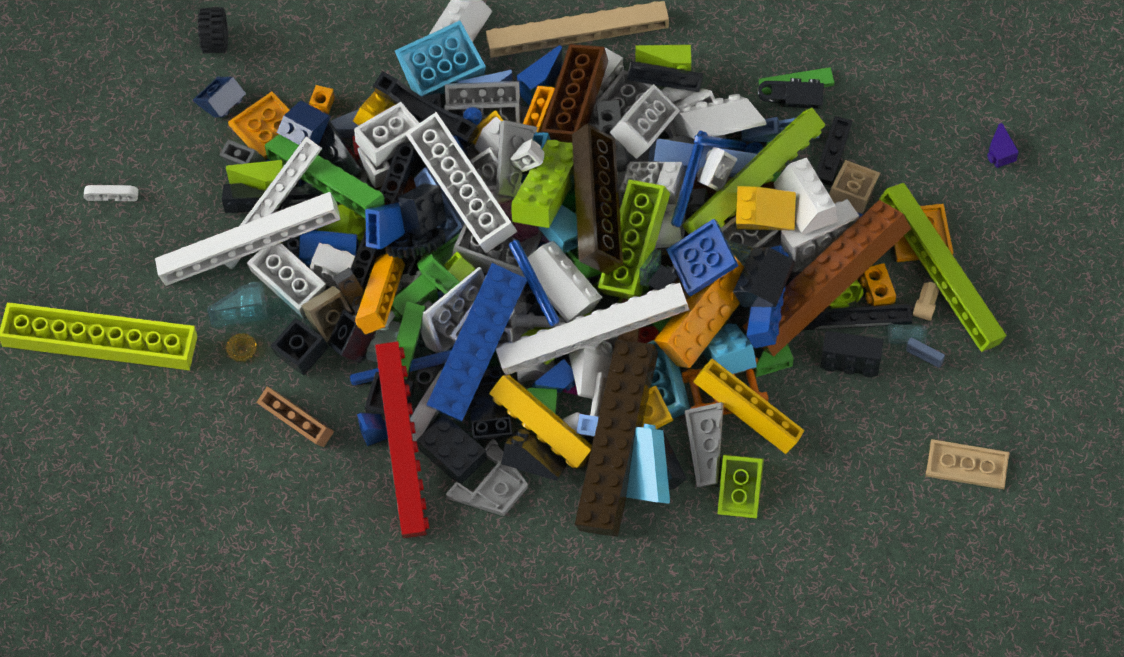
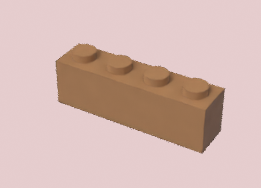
[256,386,334,447]

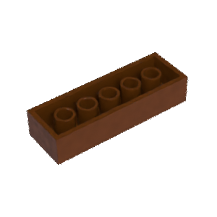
[541,44,609,143]

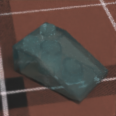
[207,282,269,328]

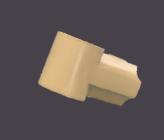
[913,282,939,321]

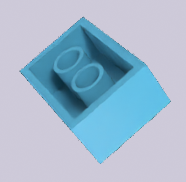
[703,324,757,374]

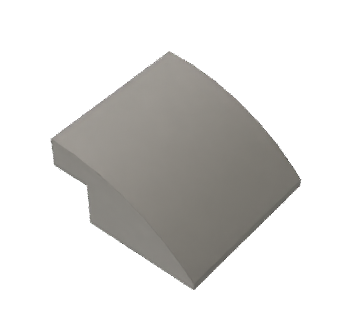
[444,81,521,161]

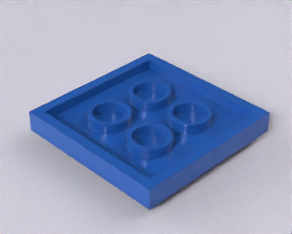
[666,219,739,297]

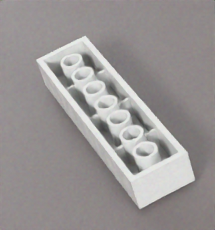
[405,112,518,253]

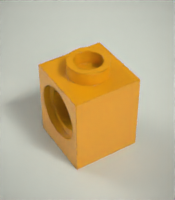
[309,85,335,115]

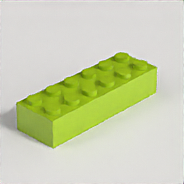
[511,140,574,228]
[598,179,670,299]

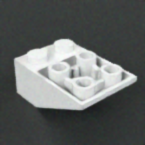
[620,162,686,205]

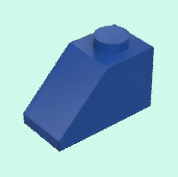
[531,359,576,393]
[357,413,388,446]

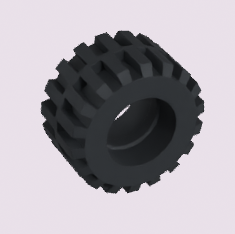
[198,7,228,54]

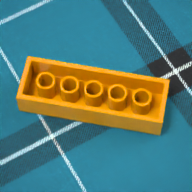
[654,255,744,368]

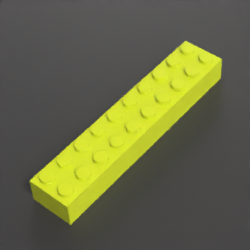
[0,302,198,370]

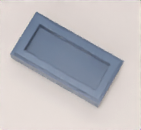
[906,337,945,368]

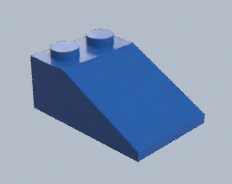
[517,45,563,106]

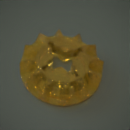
[226,333,257,362]

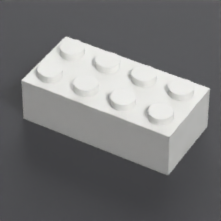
[610,84,680,159]

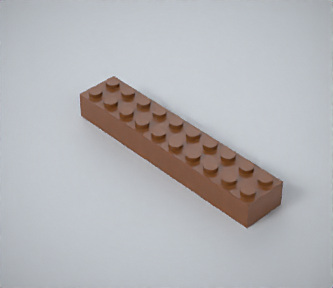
[742,200,911,357]

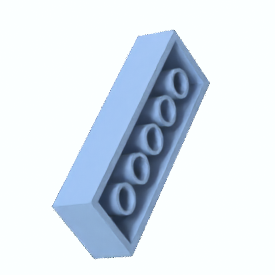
[648,139,757,177]

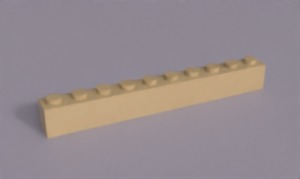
[486,1,669,58]

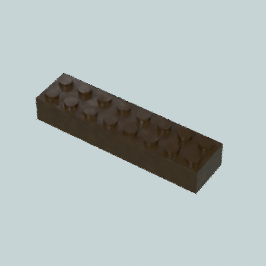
[572,124,623,275]

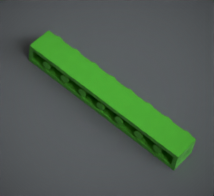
[265,134,385,219]

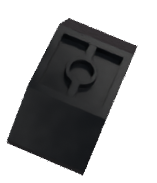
[470,366,512,440]

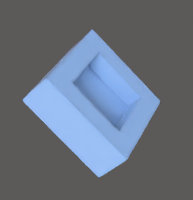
[577,414,599,436]

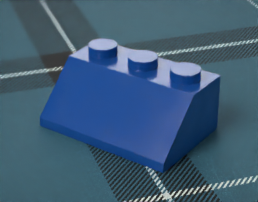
[299,230,359,269]

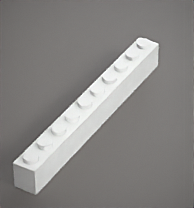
[155,192,341,286]
[496,283,690,375]

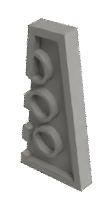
[495,120,538,199]
[685,402,724,487]

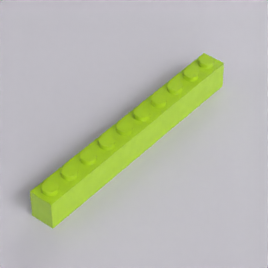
[682,108,825,234]
[879,183,1007,352]

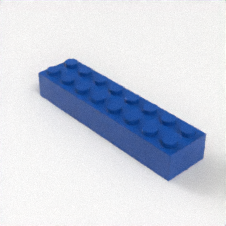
[426,263,528,422]

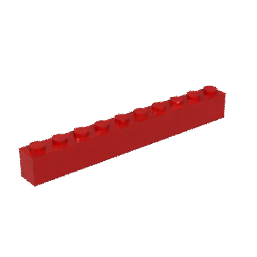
[375,341,430,538]

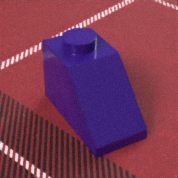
[987,123,1019,168]

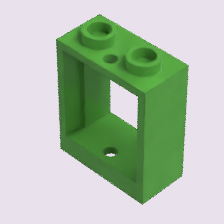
[417,251,460,294]
[391,274,439,323]

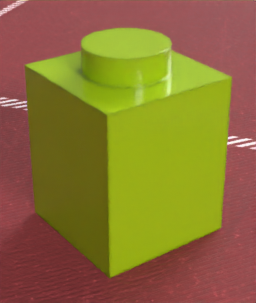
[444,251,476,282]

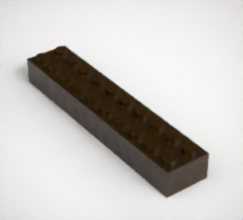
[575,340,658,537]

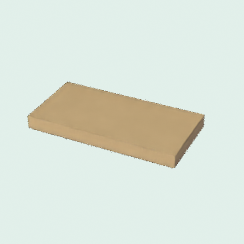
[926,439,1009,489]

